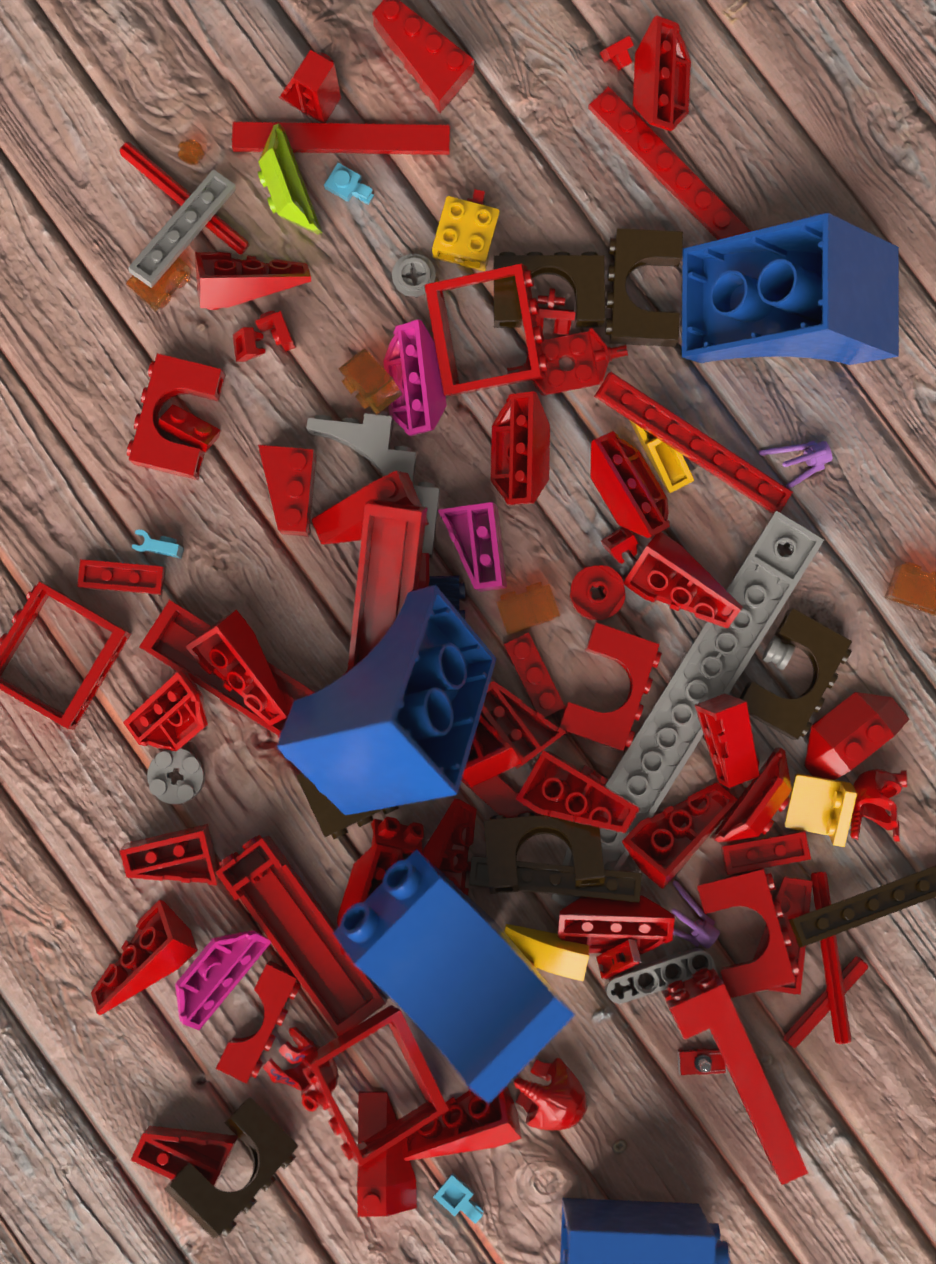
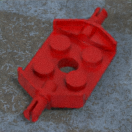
[507,328,628,396]

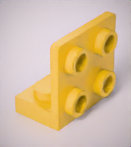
[432,196,499,271]
[784,773,857,847]

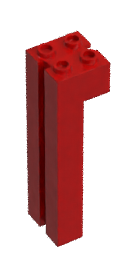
[340,499,427,678]
[139,600,315,738]
[215,835,387,1037]
[661,968,808,1185]

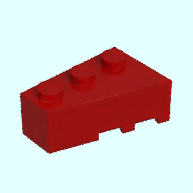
[481,681,567,769]
[463,714,522,787]
[131,1126,238,1187]

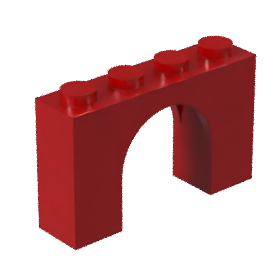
[127,353,226,480]
[558,622,662,751]
[697,868,800,998]

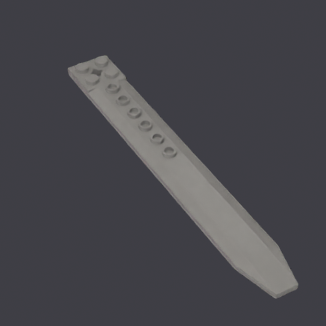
[551,511,824,907]

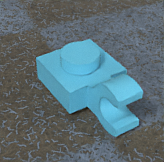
[324,162,374,205]
[132,530,184,559]
[433,1173,484,1224]

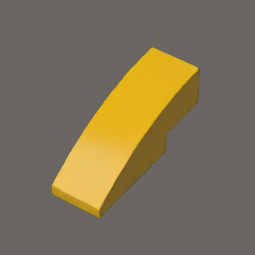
[629,420,694,493]
[504,924,589,981]

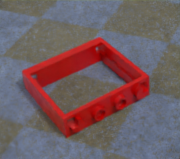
[424,264,548,396]
[0,581,131,730]
[302,1005,449,1167]

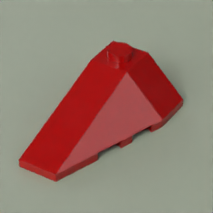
[311,470,429,545]
[624,532,743,629]
[185,609,289,726]
[515,750,640,833]
[422,798,477,896]
[91,899,198,1015]
[402,1085,522,1161]

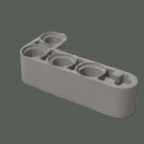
[604,947,718,1004]

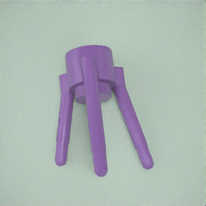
[759,441,832,489]
[671,881,720,949]

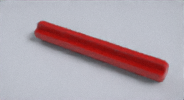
[783,956,869,1048]

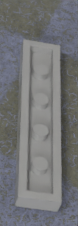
[128,169,236,288]

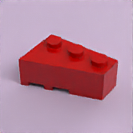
[279,50,341,123]
[258,445,317,537]
[695,693,760,788]
[119,824,220,885]

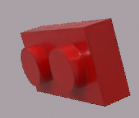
[157,404,221,453]

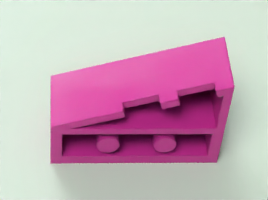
[438,502,507,592]

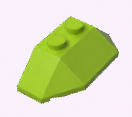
[258,123,323,235]

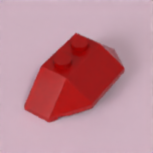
[633,15,691,131]
[491,391,550,505]
[590,431,670,538]
[123,670,208,751]
[804,692,909,780]
[710,747,792,842]
[337,843,404,956]
[558,896,675,955]

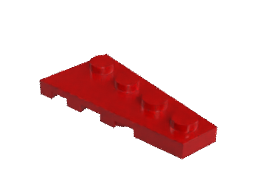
[753,877,813,995]

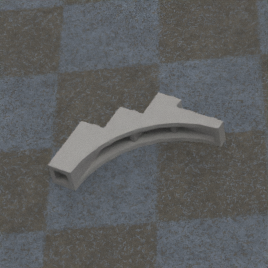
[306,410,440,558]

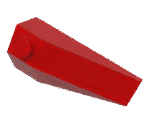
[195,252,311,310]
[622,782,738,889]
[357,1091,417,1217]

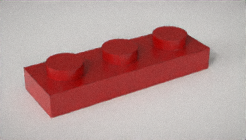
[77,559,165,595]
[504,632,565,718]
[721,831,811,875]

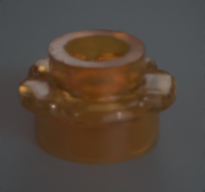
[178,139,204,165]

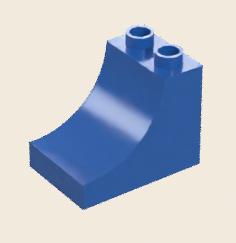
[682,213,899,365]
[277,585,497,815]
[333,849,575,1103]
[560,1198,730,1264]

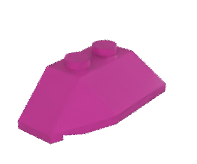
[383,320,447,436]
[175,930,271,1030]

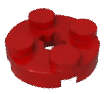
[570,565,626,621]

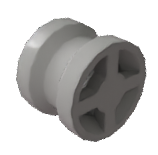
[762,636,795,670]

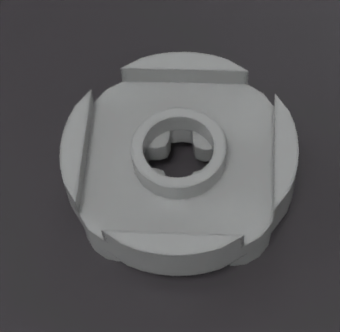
[147,748,205,804]

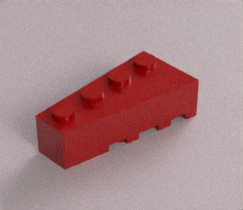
[372,0,474,113]

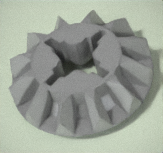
[392,254,436,298]

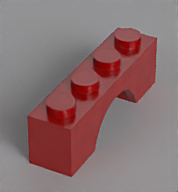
[216,961,301,1084]

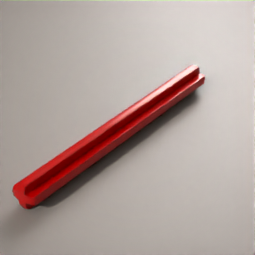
[119,142,249,255]
[811,871,852,1044]

